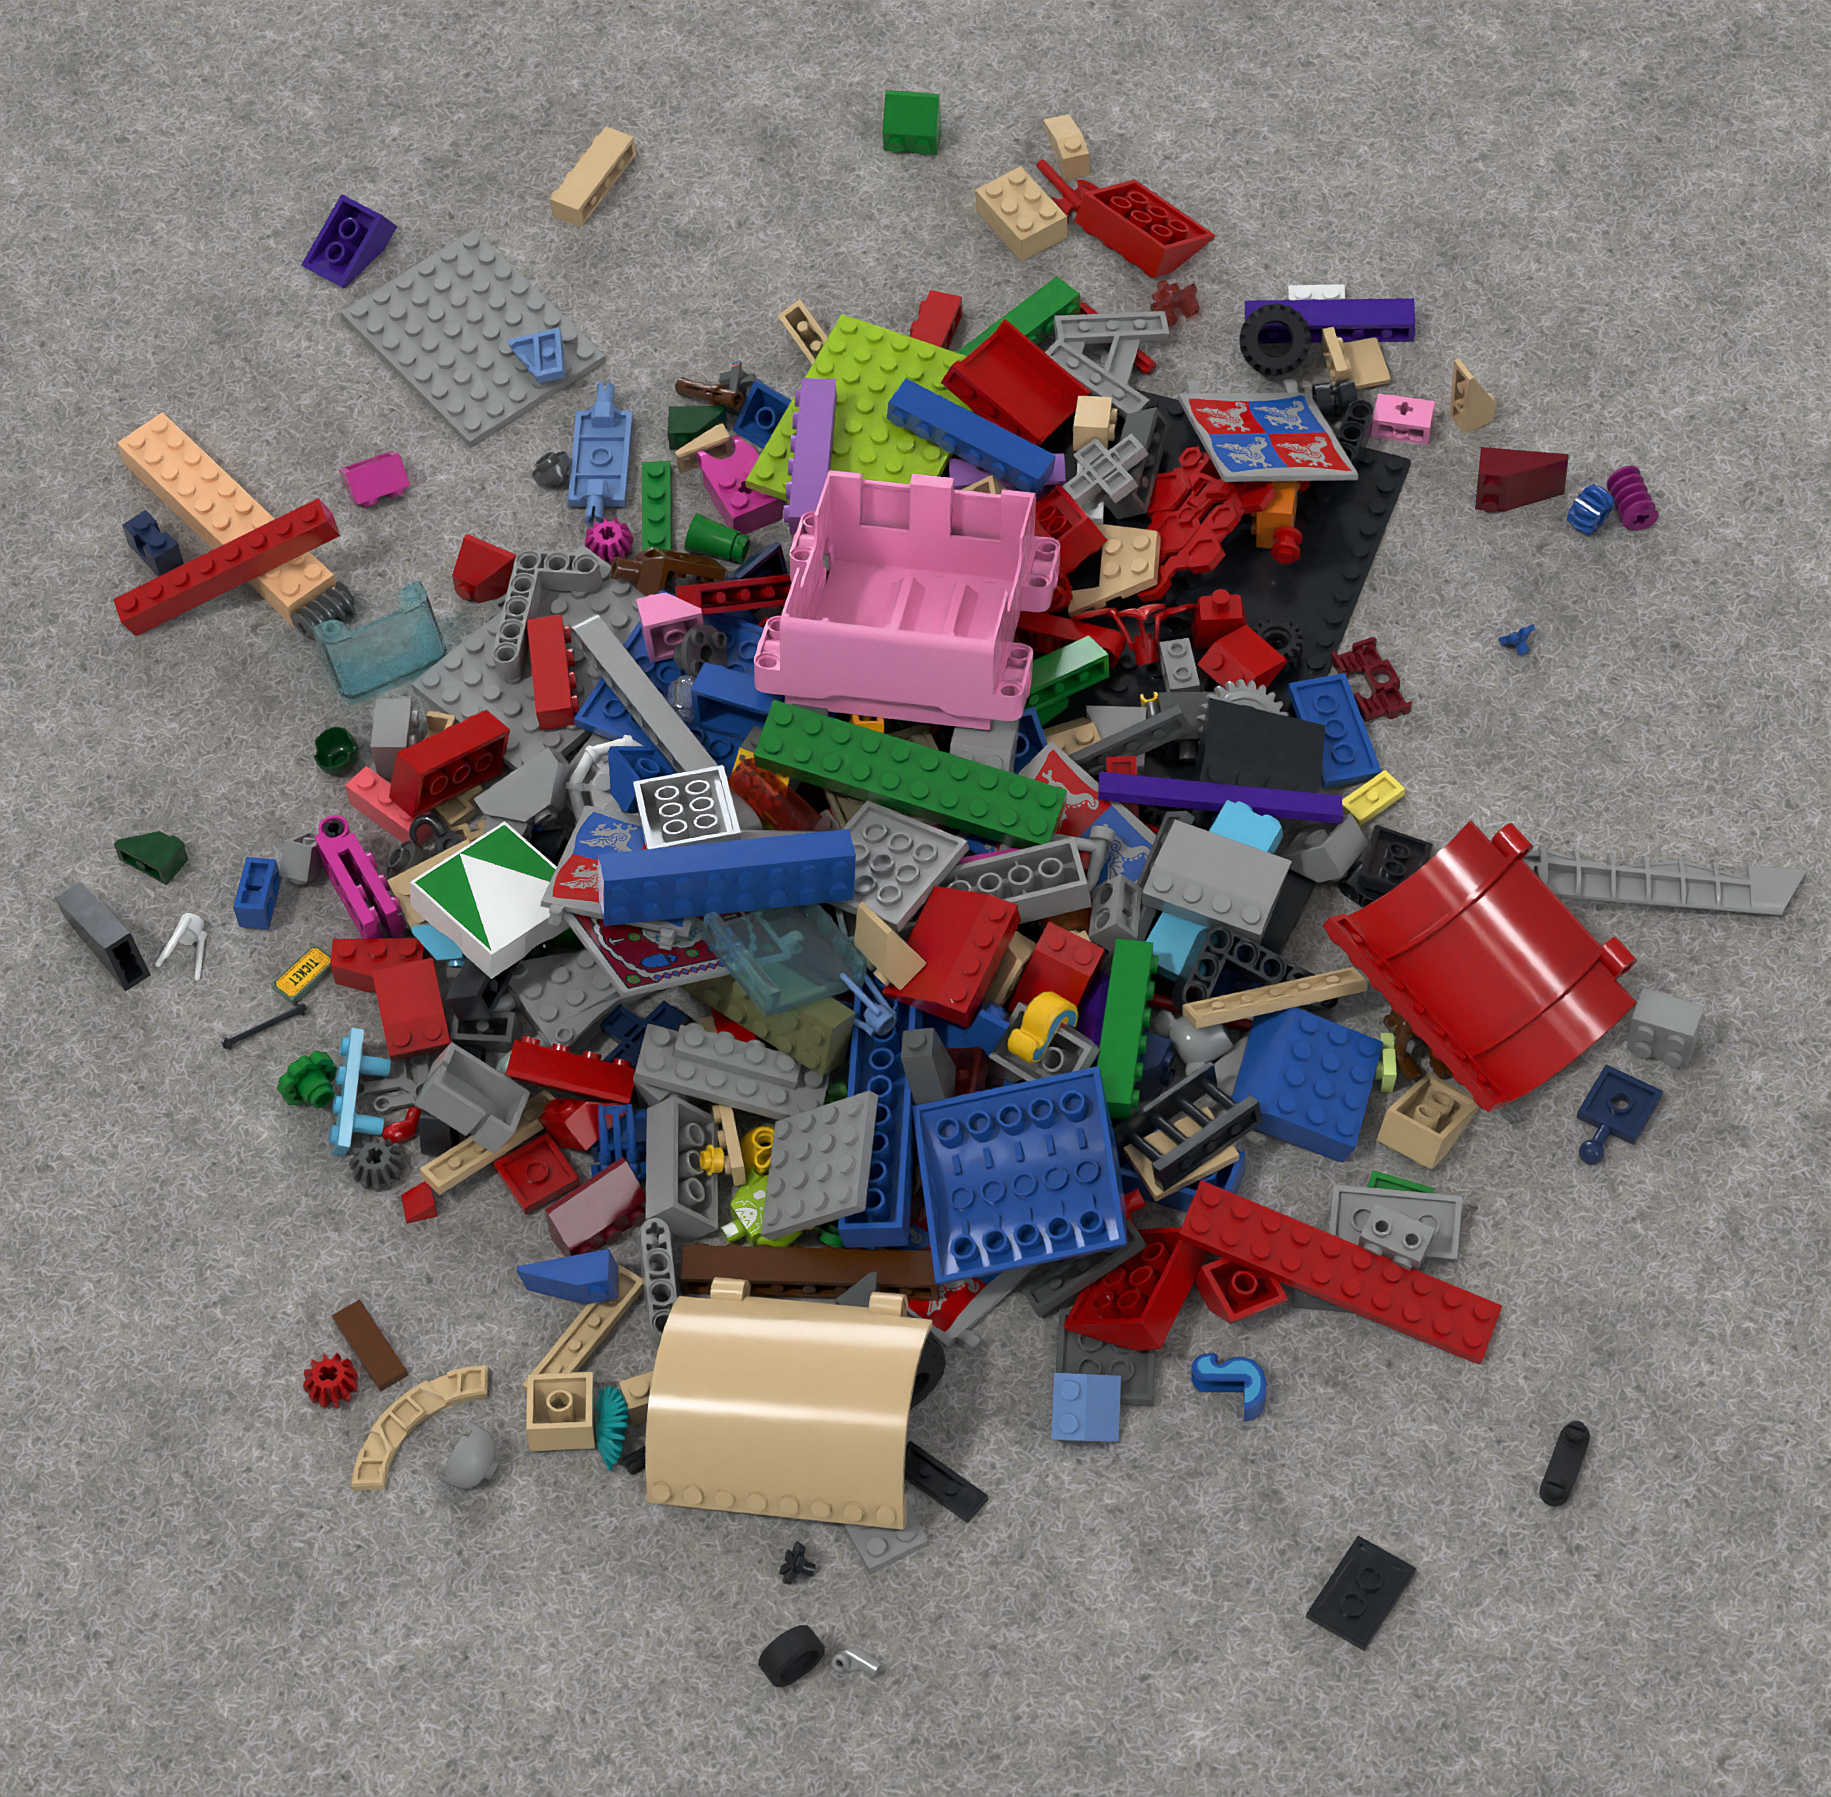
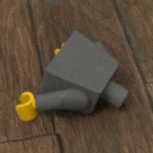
[1140,692,1217,762]

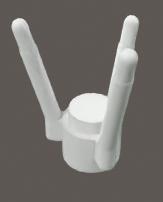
[155,913,208,981]

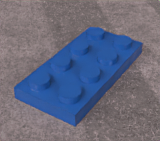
[1287,673,1382,789]

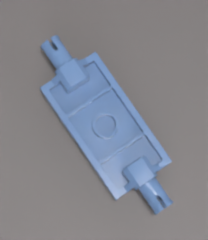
[568,382,633,526]

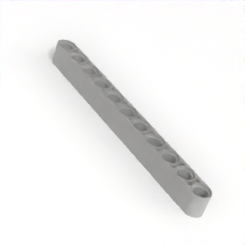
[570,614,763,830]

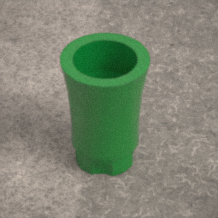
[685,513,751,563]

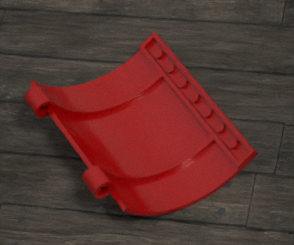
[1322,821,1637,1112]

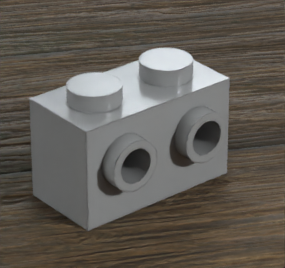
[1358,1203,1435,1271]

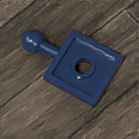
[1577,1065,1663,1165]

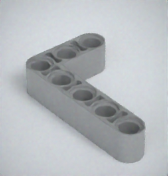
[492,550,602,681]

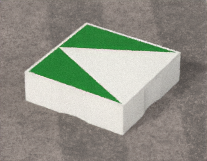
[410,821,570,979]

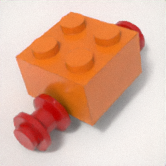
[1251,481,1310,564]

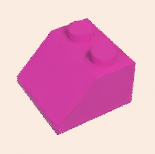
[338,451,410,508]

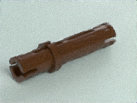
[675,377,744,409]

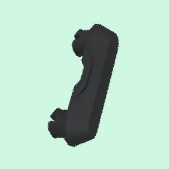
[1539,1420,1590,1507]

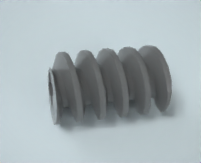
[291,581,356,641]

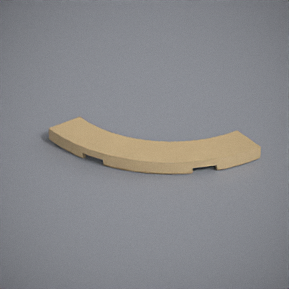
[351,1365,489,1490]

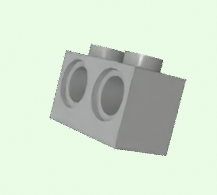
[1160,638,1200,692]
[1089,874,1142,952]

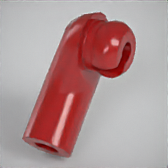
[382,1107,421,1143]

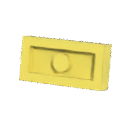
[1342,770,1405,828]

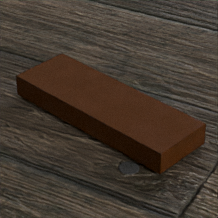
[332,1299,408,1392]

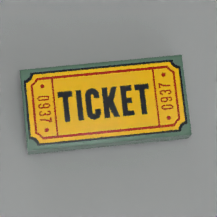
[271,944,332,1006]

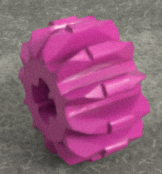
[584,517,634,565]

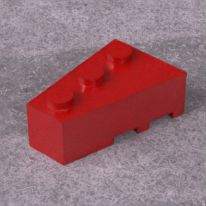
[330,938,429,993]

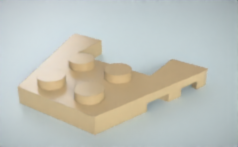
[1068,523,1161,617]

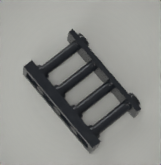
[1113,1061,1262,1192]

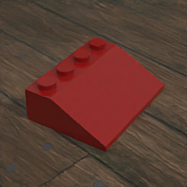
[1074,179,1215,278]
[882,886,1021,1028]
[1063,1227,1208,1350]

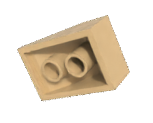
[1377,1073,1479,1170]

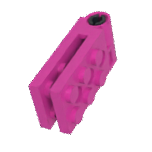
[314,815,407,939]

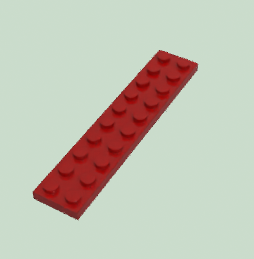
[1177,1180,1502,1365]

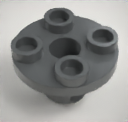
[673,624,727,682]

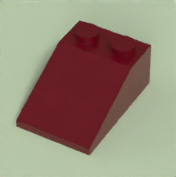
[1475,447,1569,513]

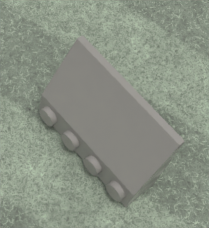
[633,765,742,849]
[1142,820,1292,945]

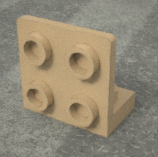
[1322,327,1390,389]

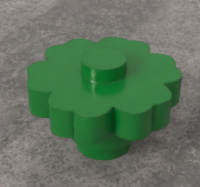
[277,1051,338,1109]

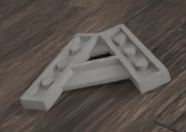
[1045,311,1169,420]

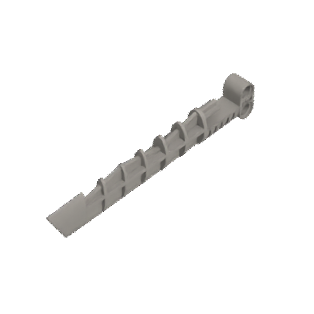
[1451,833,1806,915]

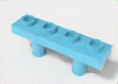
[329,1028,391,1156]

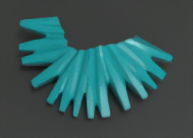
[595,1386,628,1471]

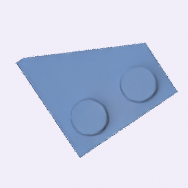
[508,328,566,383]

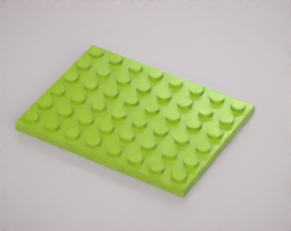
[746,314,975,502]

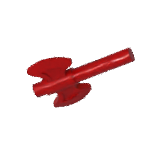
[1036,159,1099,224]

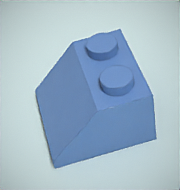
[1051,1373,1121,1442]

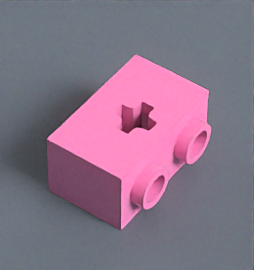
[1372,394,1435,445]

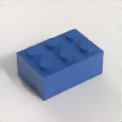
[691,662,785,740]

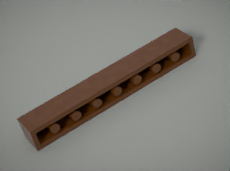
[680,1243,940,1301]

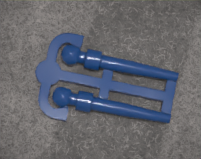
[591,1104,646,1183]

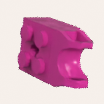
[696,435,786,534]

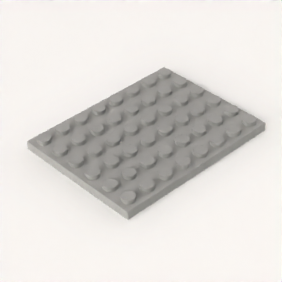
[341,229,606,448]
[411,545,646,771]

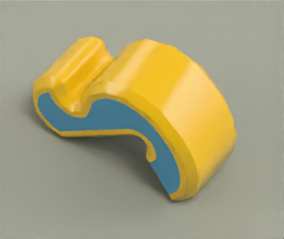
[1007,991,1078,1064]

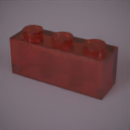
[727,758,822,831]

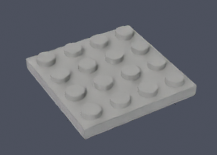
[828,800,969,933]
[761,1090,878,1240]

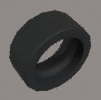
[758,1625,825,1687]

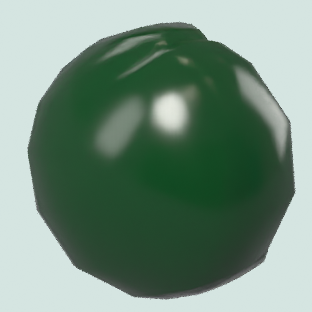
[314,726,359,775]

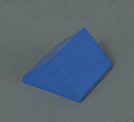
[733,380,792,449]

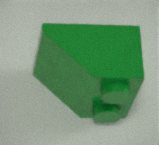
[882,90,942,155]

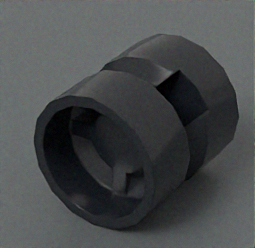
[1312,379,1358,420]

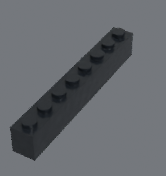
[445,828,570,1021]

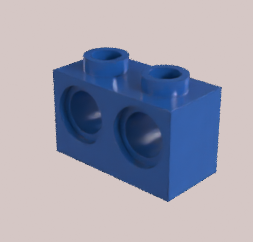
[233,857,282,930]

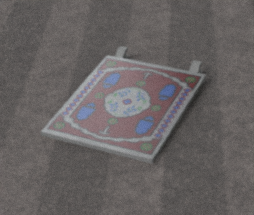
[564,910,804,998]

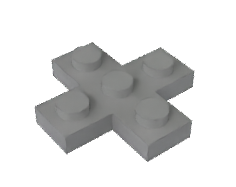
[1063,433,1149,507]

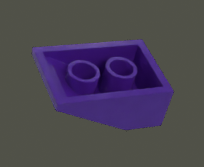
[301,194,397,288]

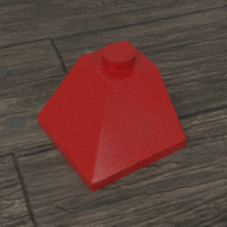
[452,534,516,603]

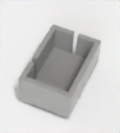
[416,1042,530,1154]

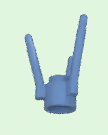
[840,971,897,1037]

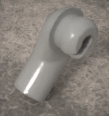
[831,1648,883,1678]

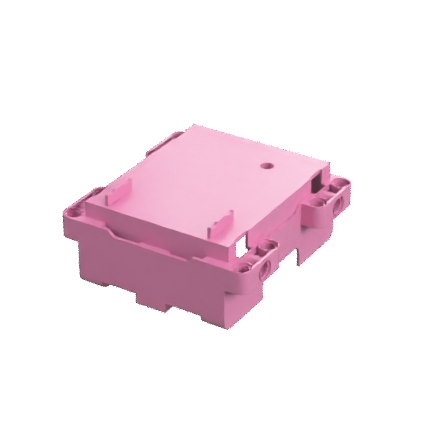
[754,470,1060,730]

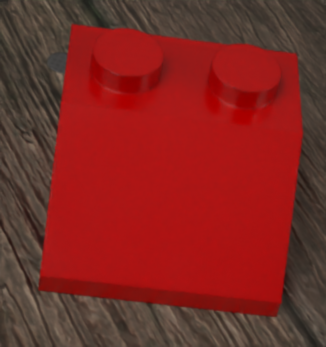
[1197,624,1288,689]
[537,1098,626,1151]
[1194,1258,1288,1324]

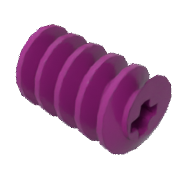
[1606,465,1659,531]

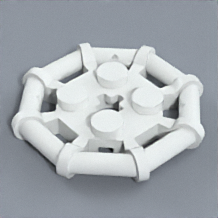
[565,735,643,826]

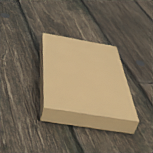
[1124,1107,1239,1202]

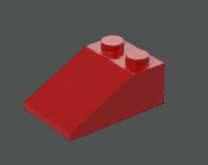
[1034,483,1107,575]
[1007,922,1106,1026]
[372,958,451,1061]

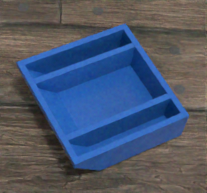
[1231,1008,1383,1163]

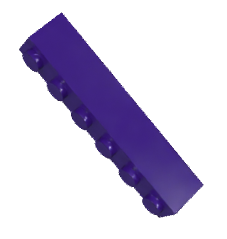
[1244,298,1415,344]

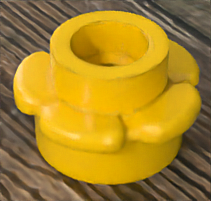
[699,1144,724,1176]

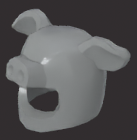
[1155,1010,1233,1076]

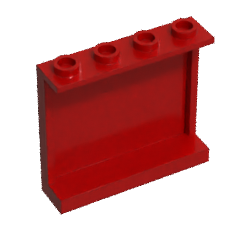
[941,319,1091,447]

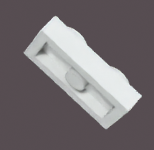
[1288,284,1345,300]

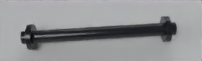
[221,1001,307,1050]

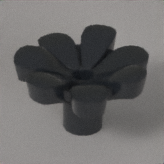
[779,1541,816,1584]

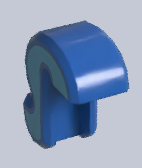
[1191,1353,1267,1422]

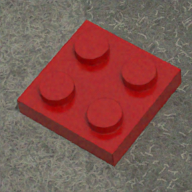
[493,1132,580,1215]

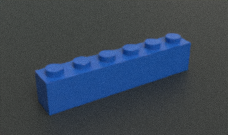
[887,378,1056,496]

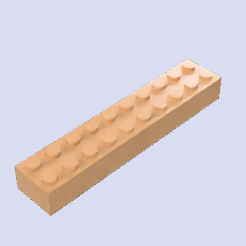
[117,412,336,626]

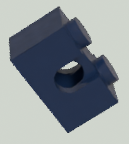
[122,510,184,577]

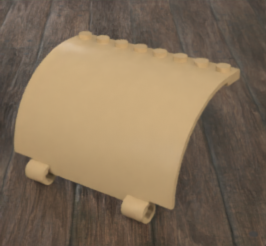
[645,1277,932,1530]

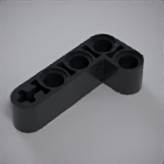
[419,1044,486,1157]

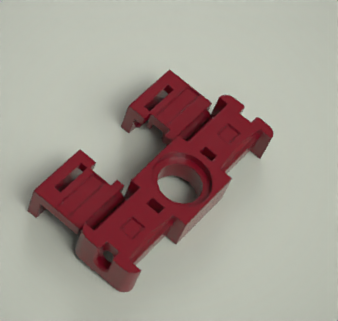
[1331,637,1412,722]

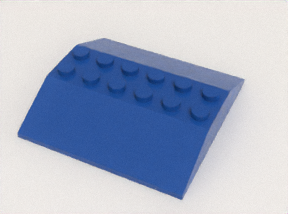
[912,1066,1128,1285]

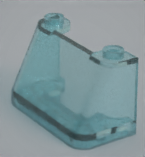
[313,580,448,705]

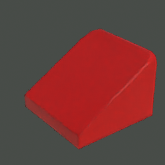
[401,1181,438,1224]

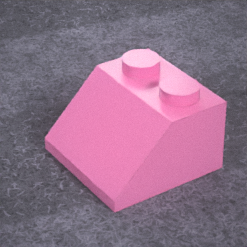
[636,593,704,663]

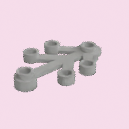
[339,1043,431,1116]

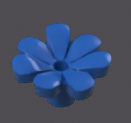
[1498,624,1535,655]

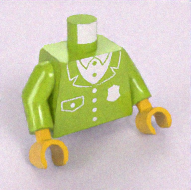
[720,1149,815,1247]

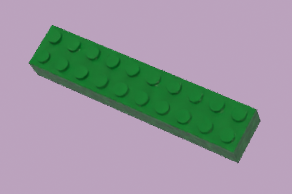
[754,700,1067,849]

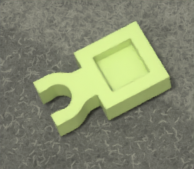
[1374,1033,1397,1093]

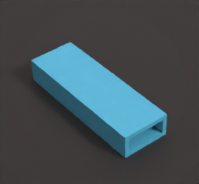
[1146,800,1283,983]

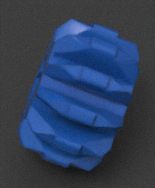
[1567,484,1615,536]

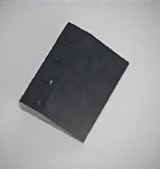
[1191,698,1325,793]

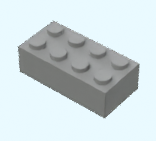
[646,1096,718,1241]

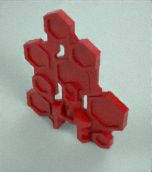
[1137,446,1277,602]

